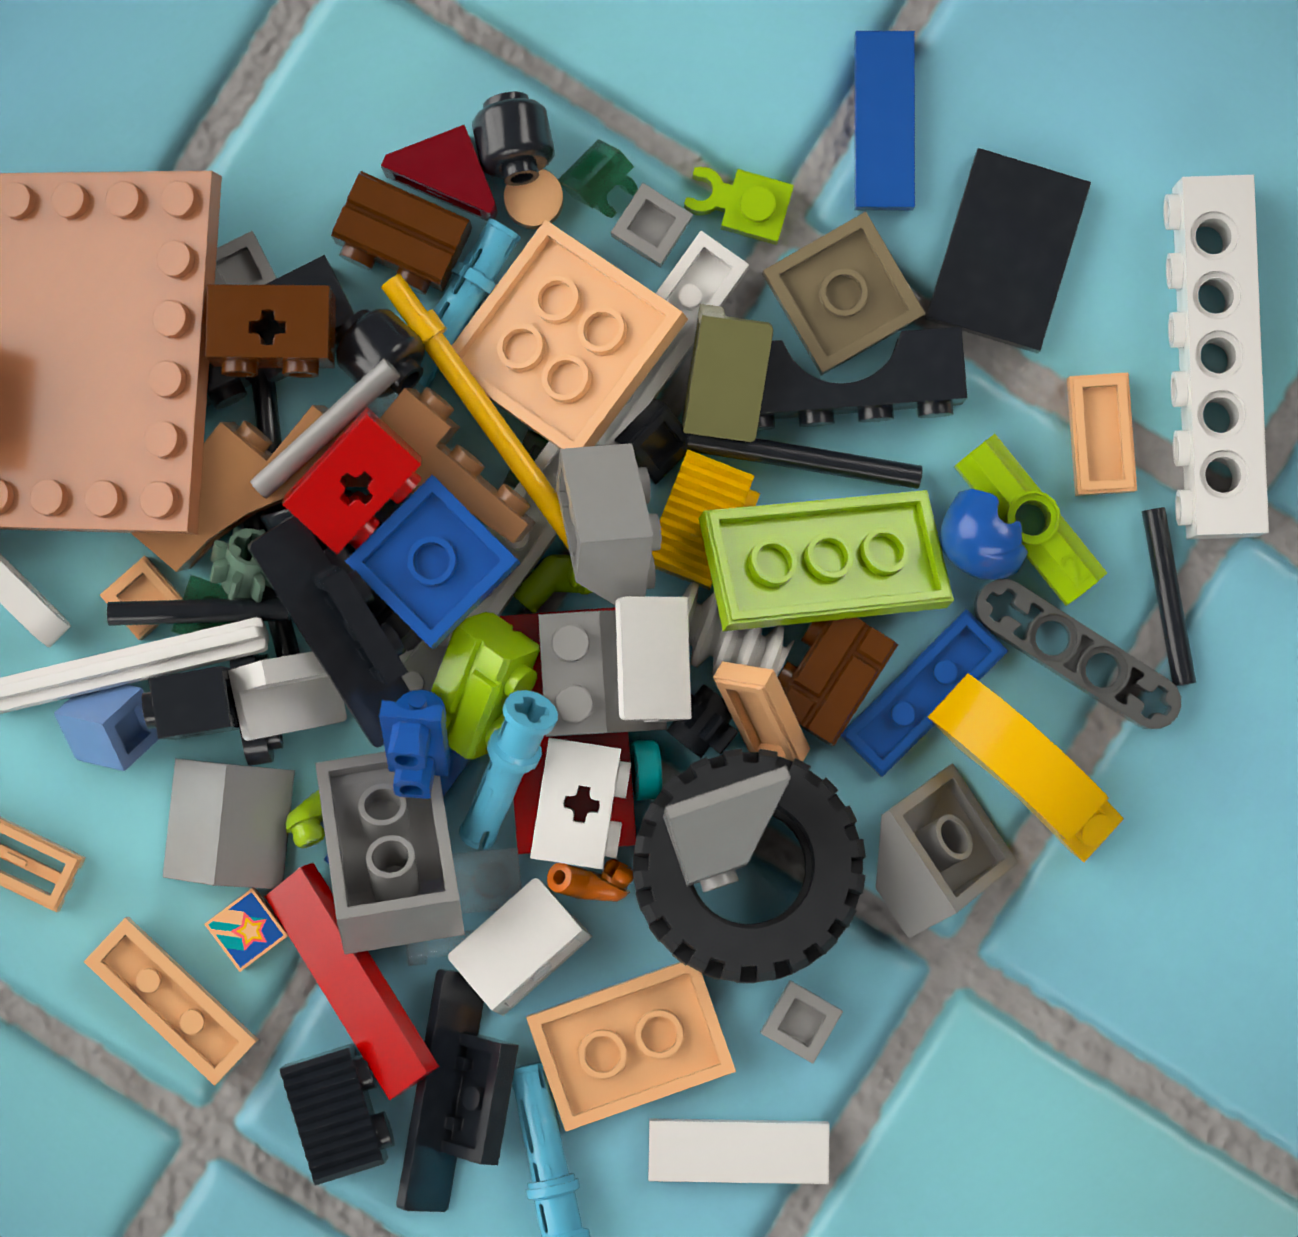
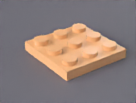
[452,219,688,449]

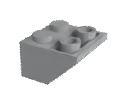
[556,443,662,606]

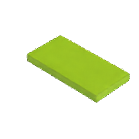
[698,490,954,632]

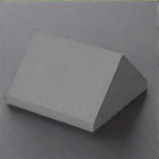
[163,759,295,889]

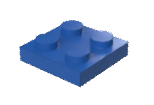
[345,475,521,650]

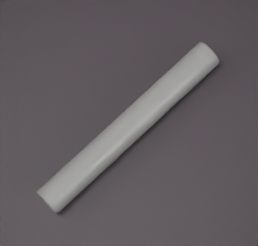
[250,358,400,499]

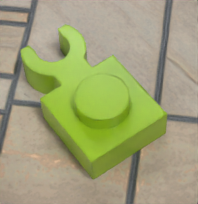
[684,167,794,245]

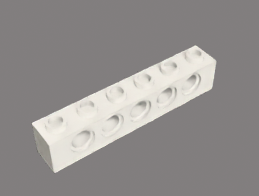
[1164,175,1269,539]

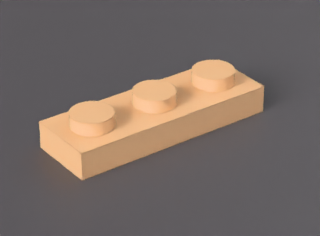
[84,917,259,1086]

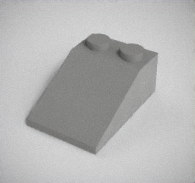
[315,752,465,955]

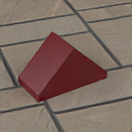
[381,124,498,221]

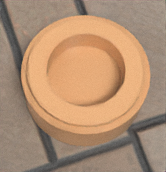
[504,169,563,229]

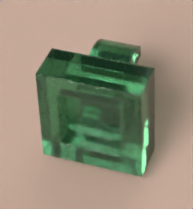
[558,139,638,218]

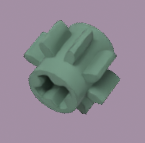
[210,527,273,603]

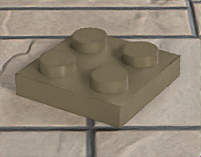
[762,212,925,376]

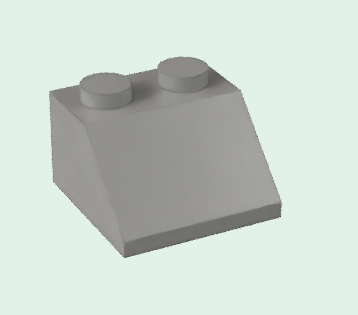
[538,611,667,737]

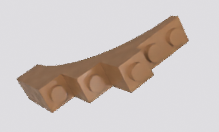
[131,387,536,572]

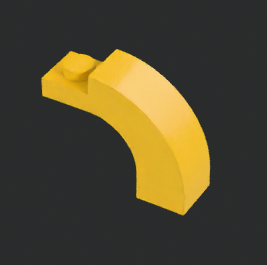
[928,673,1124,862]

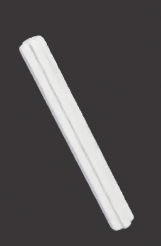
[0,617,269,714]

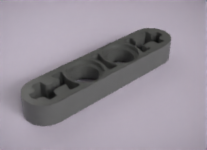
[974,579,1181,729]

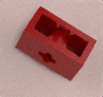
[282,407,422,554]

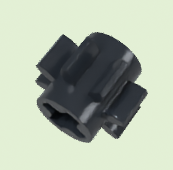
[666,684,738,758]

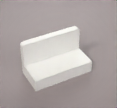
[616,596,691,722]
[228,651,347,741]
[448,878,593,1016]

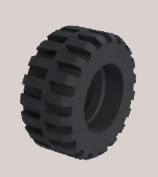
[633,749,866,983]

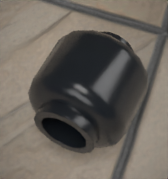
[472,91,555,186]
[336,309,425,398]

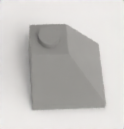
[876,763,1018,938]
[663,766,790,893]

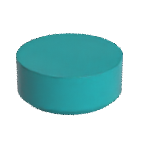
[631,739,662,801]

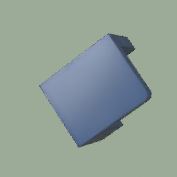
[54,684,159,771]

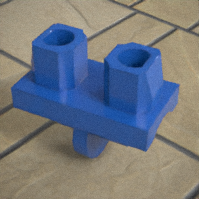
[379,690,451,799]

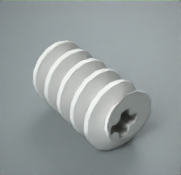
[683,582,795,676]

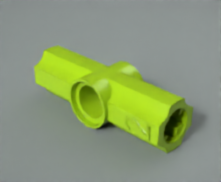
[953,433,1107,606]

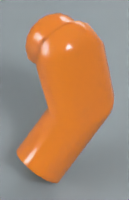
[547,859,634,902]

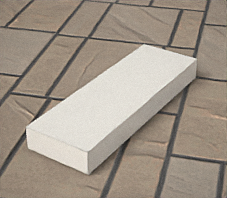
[648,1118,830,1184]

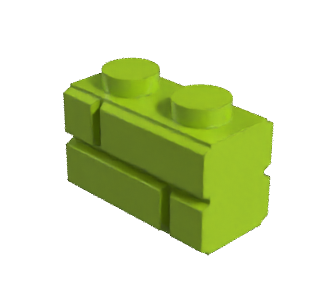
[431,612,540,760]

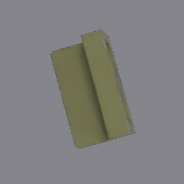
[682,304,773,442]

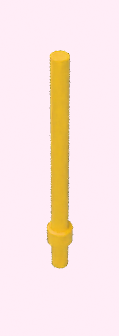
[381,274,569,550]

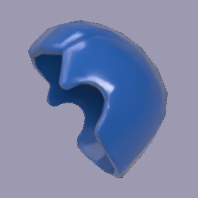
[940,489,1028,580]

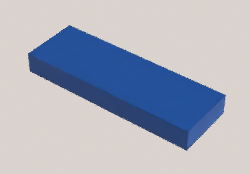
[854,31,915,211]
[840,609,1008,777]

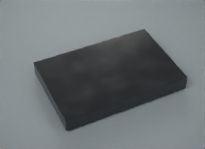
[925,148,1091,354]

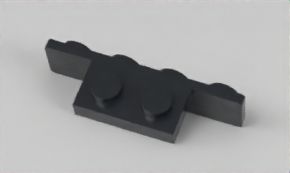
[248,515,410,748]
[396,969,519,1212]

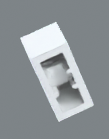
[530,738,631,869]

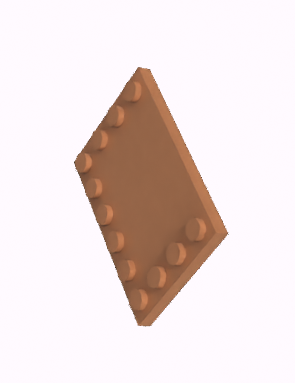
[0,171,222,535]

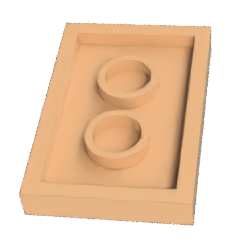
[526,962,736,1132]

